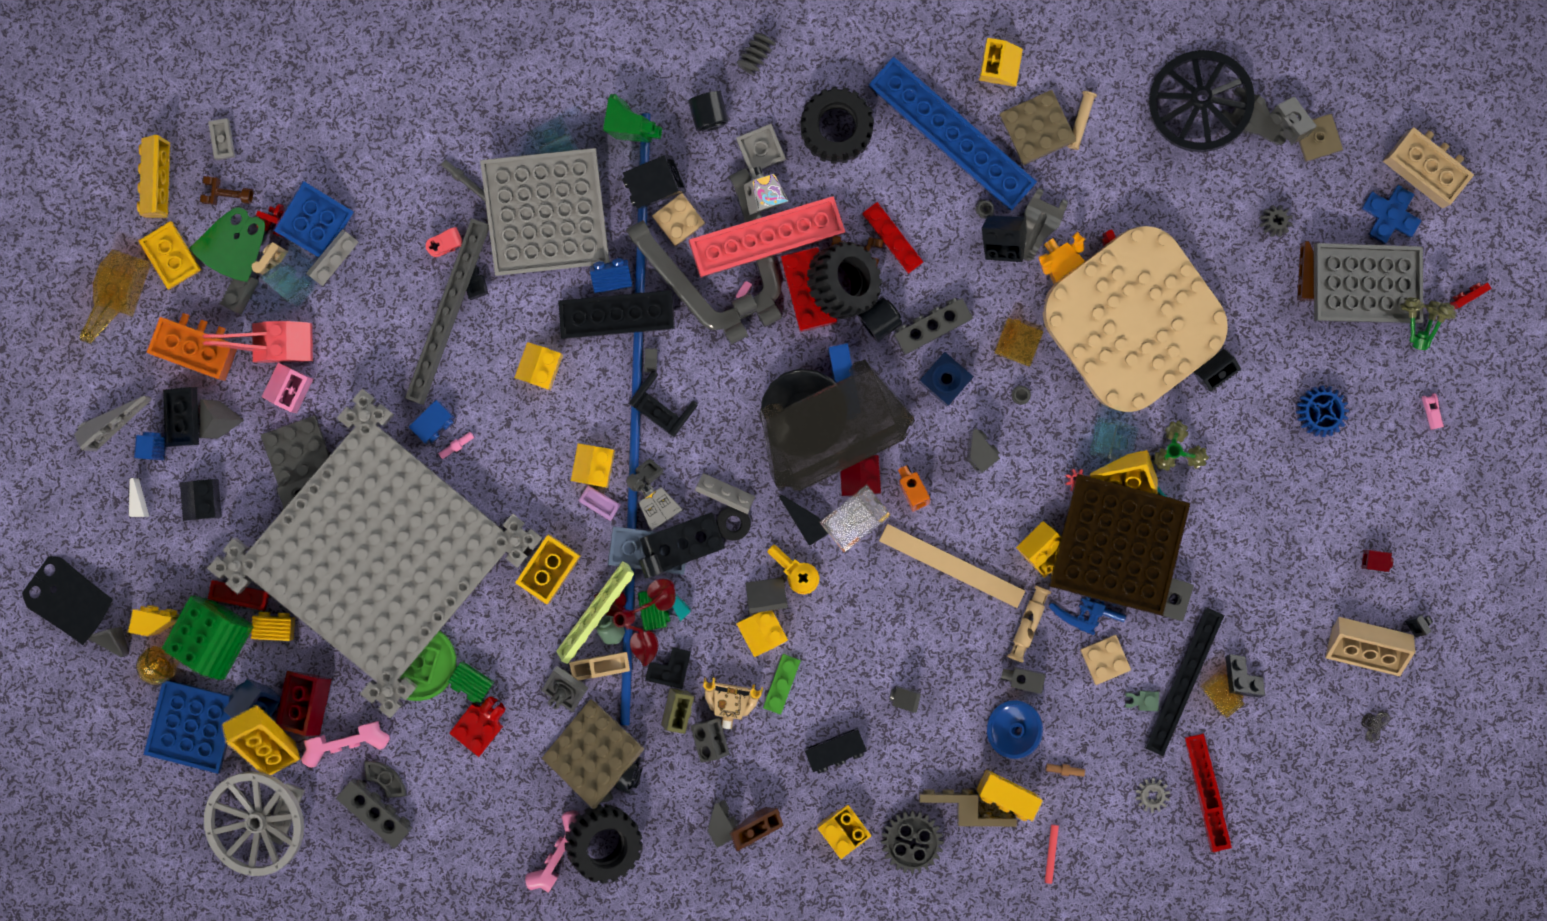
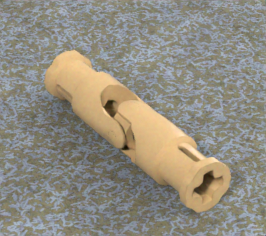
[1007,585,1051,663]

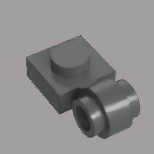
[626,458,663,492]

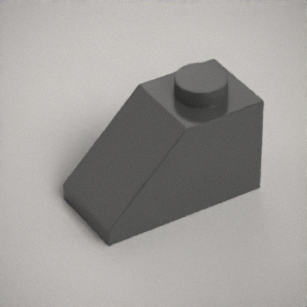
[889,685,921,713]

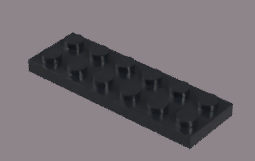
[558,290,675,339]

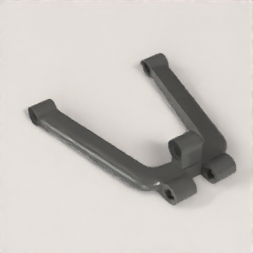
[626,168,782,345]

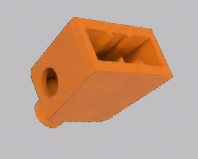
[898,465,930,512]

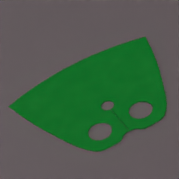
[189,207,265,282]

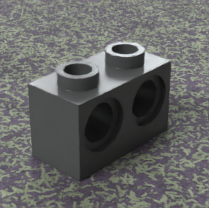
[690,717,730,763]

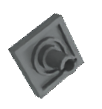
[541,666,589,712]

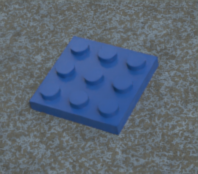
[273,181,354,257]

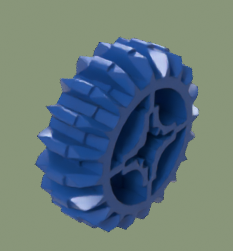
[1295,385,1350,437]

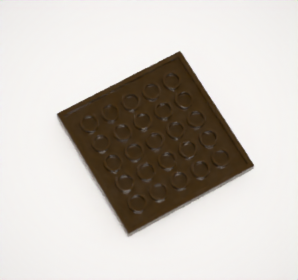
[1048,474,1191,616]

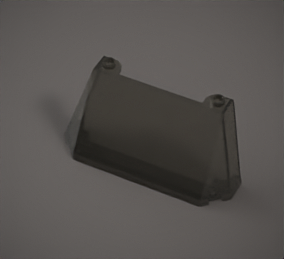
[761,359,915,491]

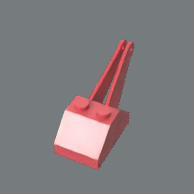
[203,321,313,363]

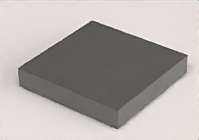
[745,577,788,614]

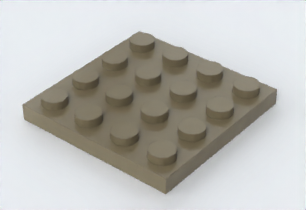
[542,699,645,809]

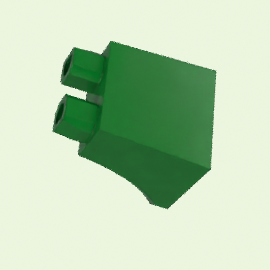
[603,94,662,143]

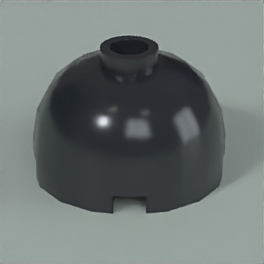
[614,756,644,795]

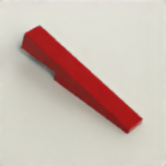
[1185,734,1232,852]

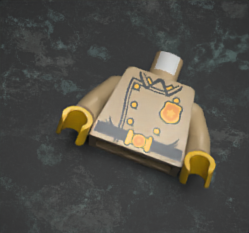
[703,678,763,729]

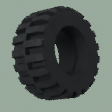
[800,87,874,164]
[807,241,882,319]
[565,804,643,884]

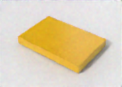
[138,221,201,290]

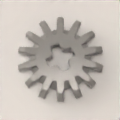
[1135,778,1170,813]

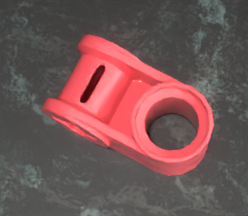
[425,227,463,257]

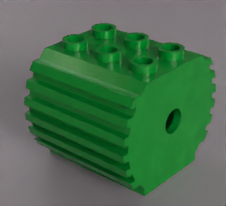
[161,595,254,680]

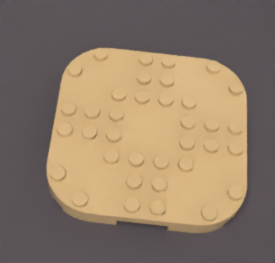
[1043,226,1228,412]

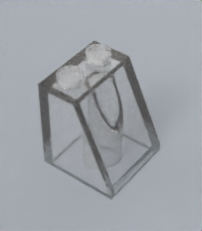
[820,485,891,552]

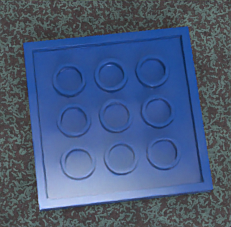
[143,679,231,774]

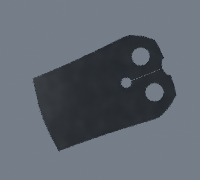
[22,556,113,645]

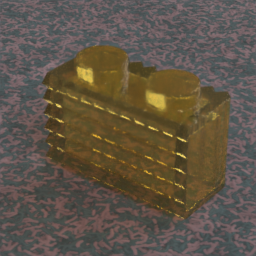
[1200,672,1245,718]

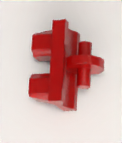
[256,204,285,238]

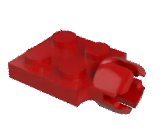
[449,696,506,757]

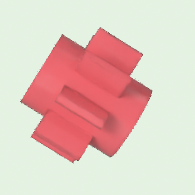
[1065,469,1089,491]

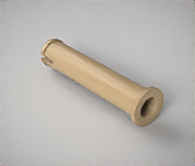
[1067,91,1097,150]

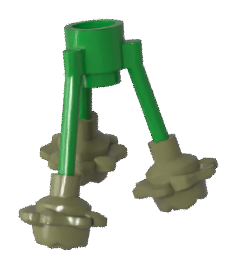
[1400,297,1457,350]
[1153,420,1209,471]

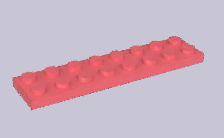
[689,196,845,278]

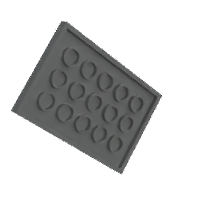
[1314,243,1423,324]

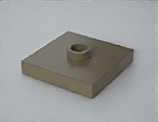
[1299,114,1343,162]

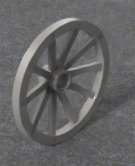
[204,771,304,876]

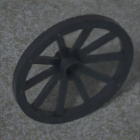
[1149,50,1255,152]

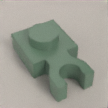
[1125,691,1159,711]

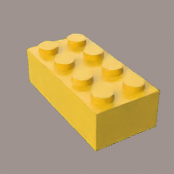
[222,706,300,775]

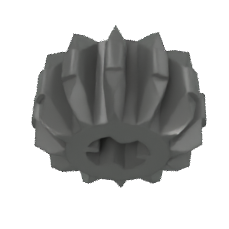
[1259,205,1293,237]

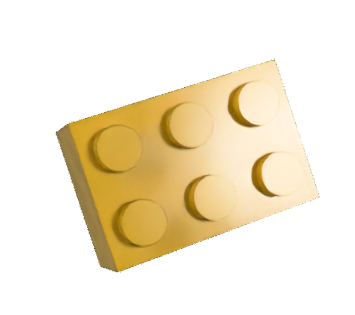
[515,534,582,604]
[976,769,1043,822]

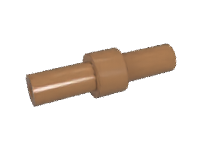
[1045,764,1085,777]

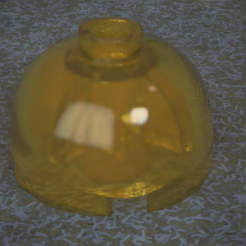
[136,646,177,685]

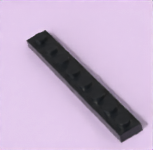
[1144,607,1225,756]

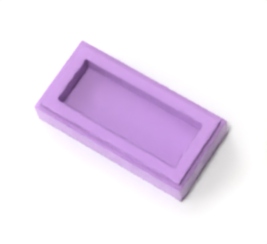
[578,485,621,521]

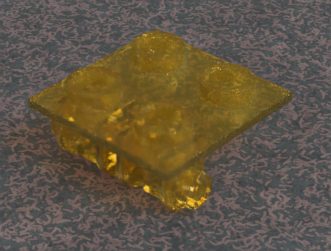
[994,318,1044,367]

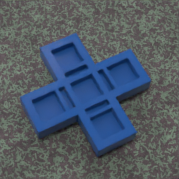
[1361,185,1422,244]

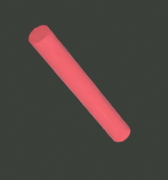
[1045,824,1059,884]

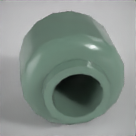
[597,615,625,644]

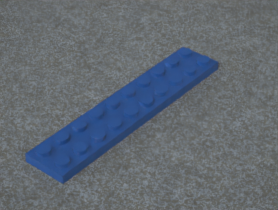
[868,56,1037,211]

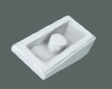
[129,478,149,517]

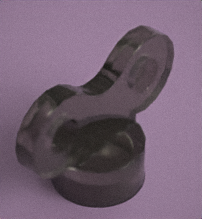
[1361,711,1390,743]

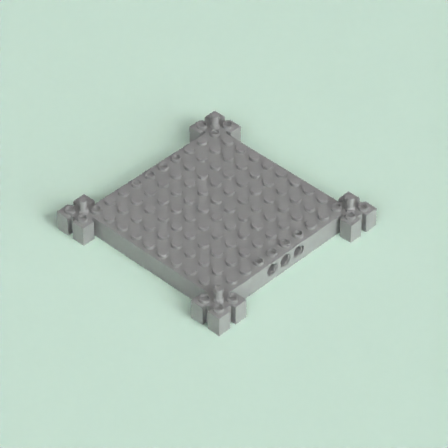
[207,389,542,718]

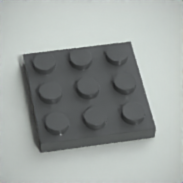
[260,415,330,488]

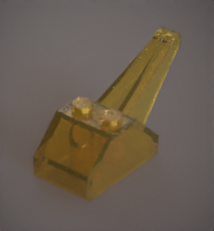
[79,249,151,344]

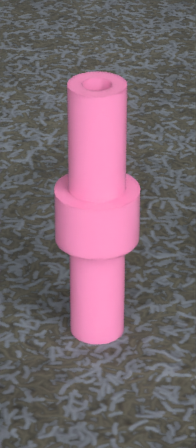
[438,432,474,459]

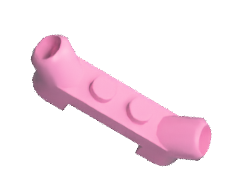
[301,721,390,768]
[525,810,579,893]

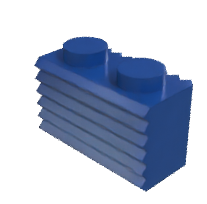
[590,258,632,293]
[134,432,166,460]

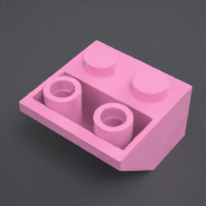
[262,362,313,413]

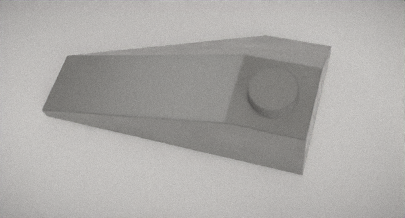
[74,396,152,451]

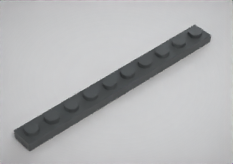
[405,218,489,405]

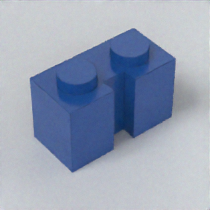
[409,400,455,444]

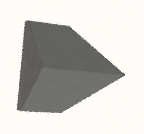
[199,399,244,439]
[89,627,129,657]

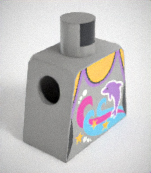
[744,166,788,215]

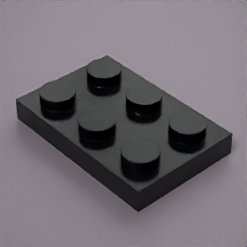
[163,387,199,447]

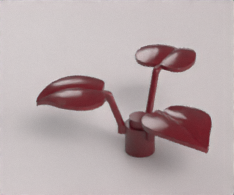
[594,579,676,666]

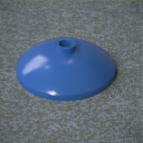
[987,700,1043,759]

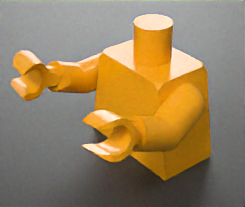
[1038,231,1085,284]

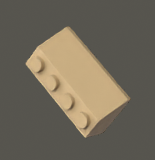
[1325,617,1415,676]

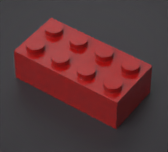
[781,247,837,333]

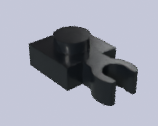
[466,265,488,300]

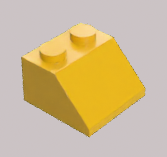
[514,342,563,391]
[571,443,615,488]
[736,610,788,657]

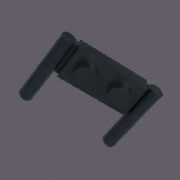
[628,371,698,437]

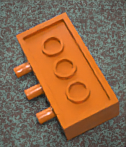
[146,313,237,381]

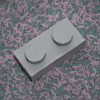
[208,118,235,160]

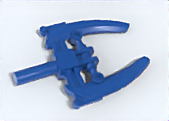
[1049,596,1126,635]

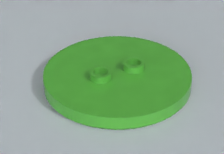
[399,631,457,701]

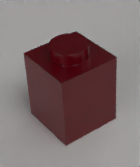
[1361,550,1394,572]

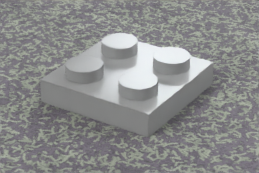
[736,124,786,174]

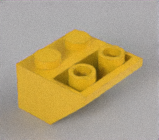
[978,38,1023,87]
[1016,521,1061,578]
[128,605,180,636]
[817,805,872,859]

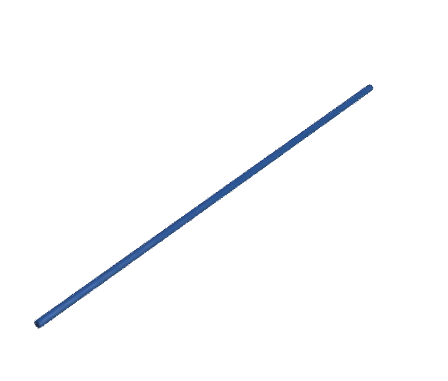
[620,113,651,725]

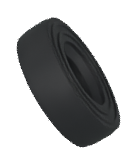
[716,507,751,541]

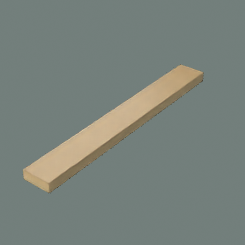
[879,524,1025,608]

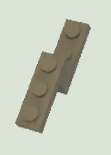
[919,789,1017,827]

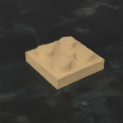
[652,193,705,247]
[1080,635,1131,685]

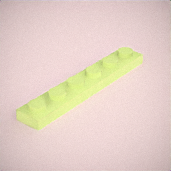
[556,561,634,664]

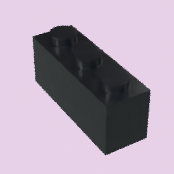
[804,728,867,774]

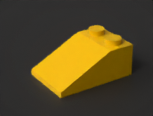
[1090,450,1158,494]

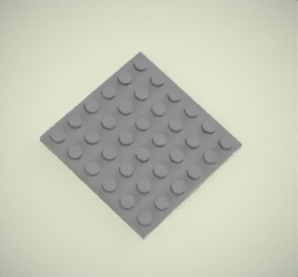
[480,148,610,276]

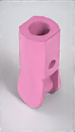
[1422,393,1444,430]

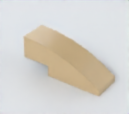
[569,652,630,680]

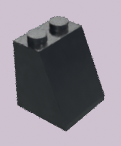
[622,155,686,209]

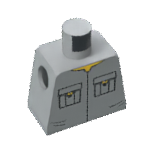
[639,483,683,530]

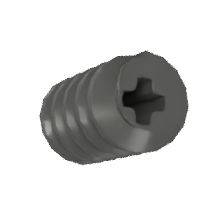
[737,33,776,76]

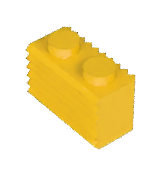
[251,612,295,641]

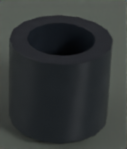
[688,91,729,132]
[857,297,902,342]

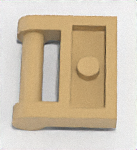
[252,242,288,278]

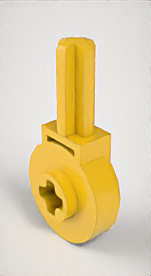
[767,544,820,595]

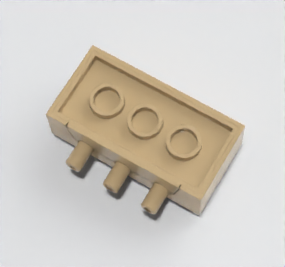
[1383,127,1474,209]

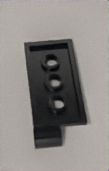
[638,512,725,579]

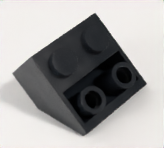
[982,215,1027,262]

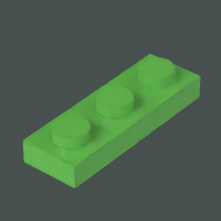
[763,654,801,715]

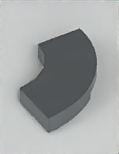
[364,760,407,798]

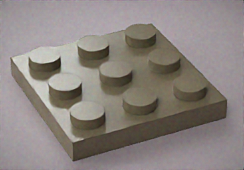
[1000,90,1076,166]

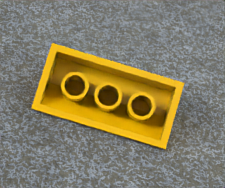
[137,135,170,218]

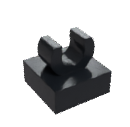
[1405,615,1433,637]

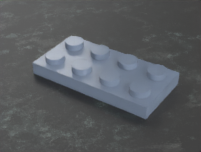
[607,526,688,575]

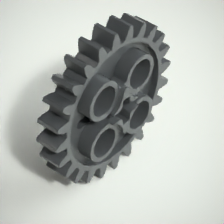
[881,810,944,874]

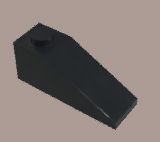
[779,495,830,546]

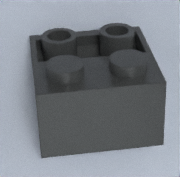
[966,428,1000,474]
[707,797,739,848]

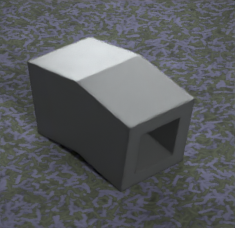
[644,348,658,372]

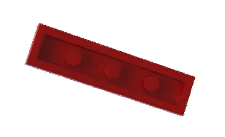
[862,202,923,274]

